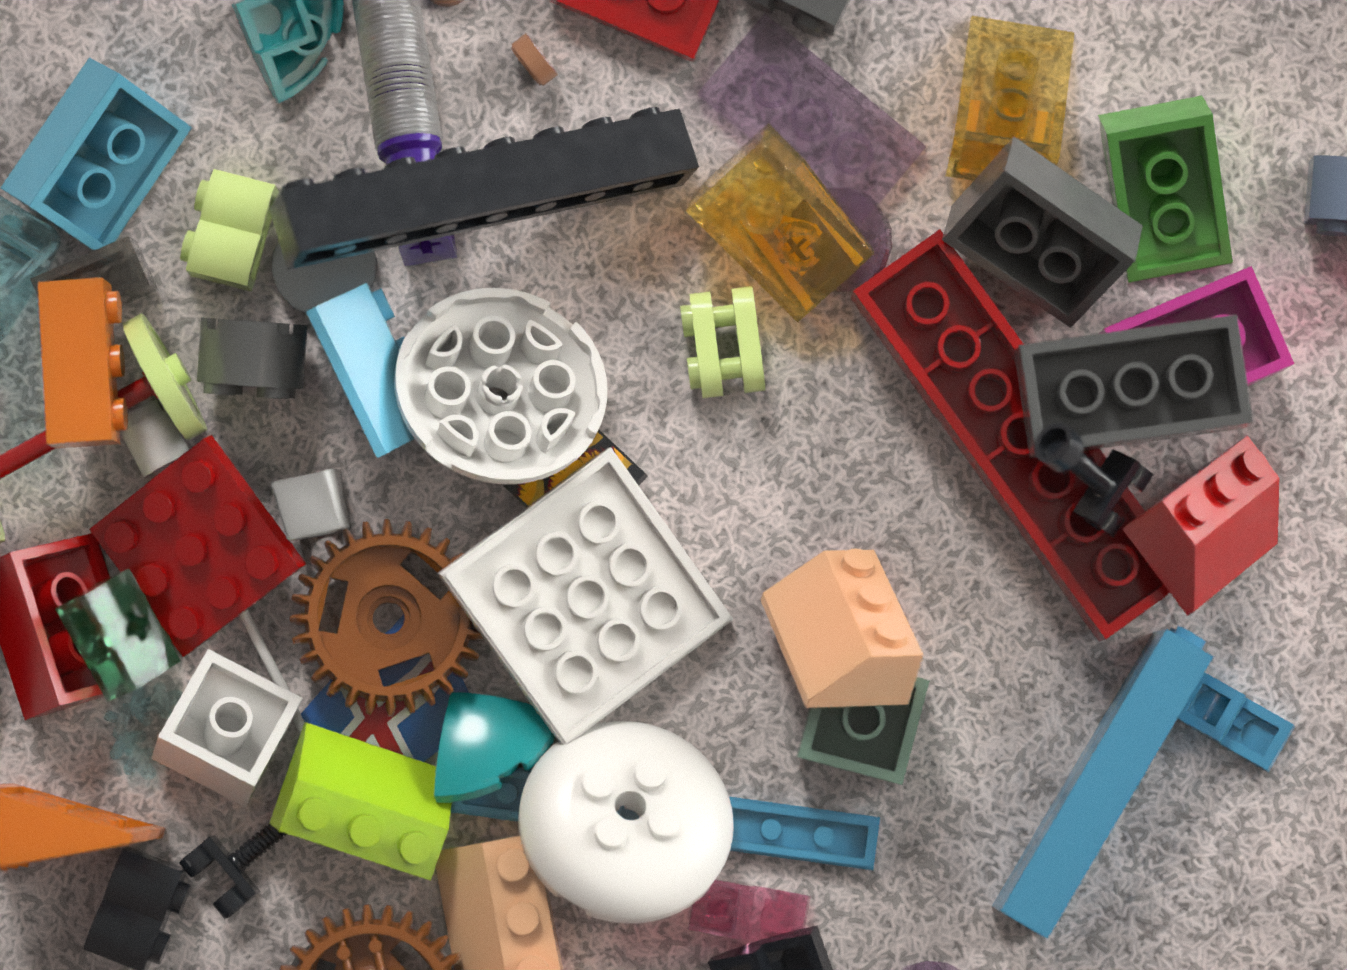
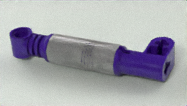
[352,0,457,267]

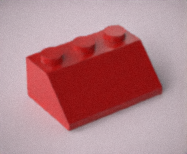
[1122,435,1280,616]
[0,533,144,720]

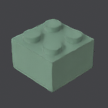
[796,677,930,785]

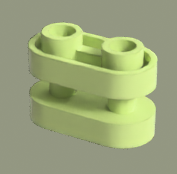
[680,286,766,399]

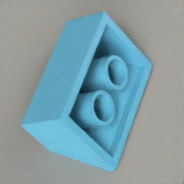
[0,57,192,257]
[306,283,415,458]

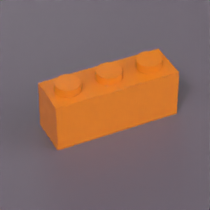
[38,278,128,449]

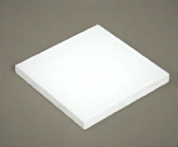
[437,447,734,745]

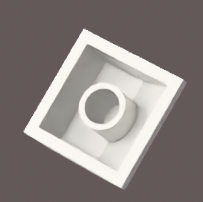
[151,649,303,808]

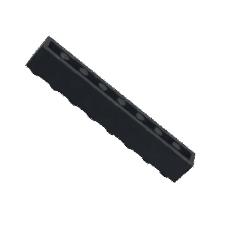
[269,107,699,270]

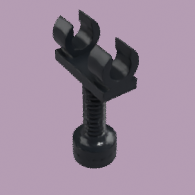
[1034,423,1153,538]
[179,823,288,919]

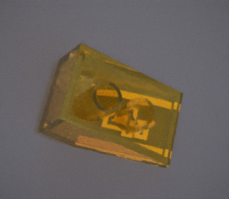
[945,15,1075,181]
[686,123,875,323]

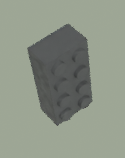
[1014,315,1253,458]

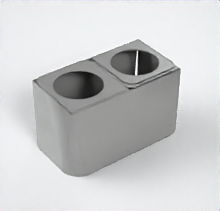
[271,469,351,541]

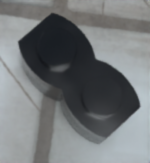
[83,846,191,970]

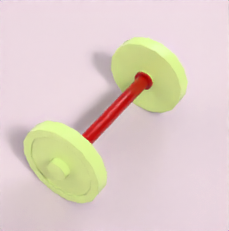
[0,313,207,543]

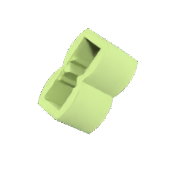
[180,169,279,292]

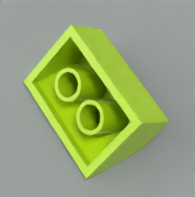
[269,722,452,881]

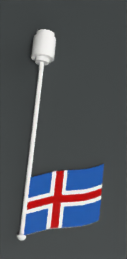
[121,400,469,762]

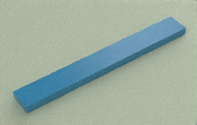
[451,767,880,870]

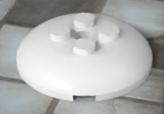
[394,288,608,484]
[518,721,734,923]

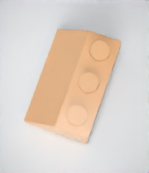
[761,549,923,708]
[436,835,563,970]

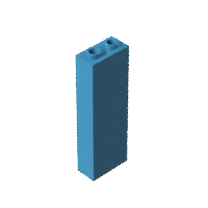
[992,626,1213,939]

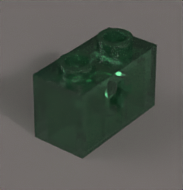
[55,568,181,702]

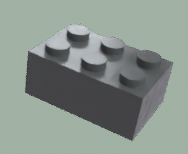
[942,137,1143,328]

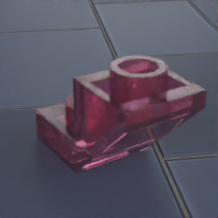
[688,879,811,941]

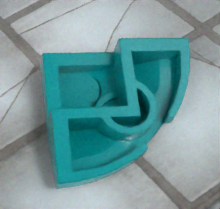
[231,0,344,103]
[434,692,555,803]

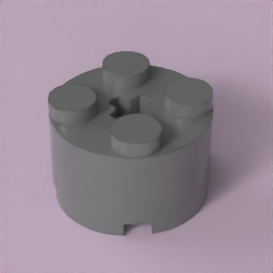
[197,318,308,399]

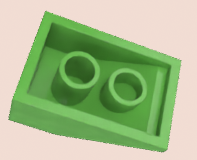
[1098,95,1233,282]

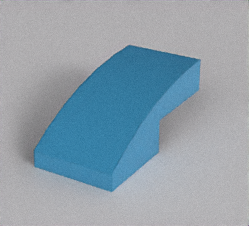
[1177,672,1295,773]

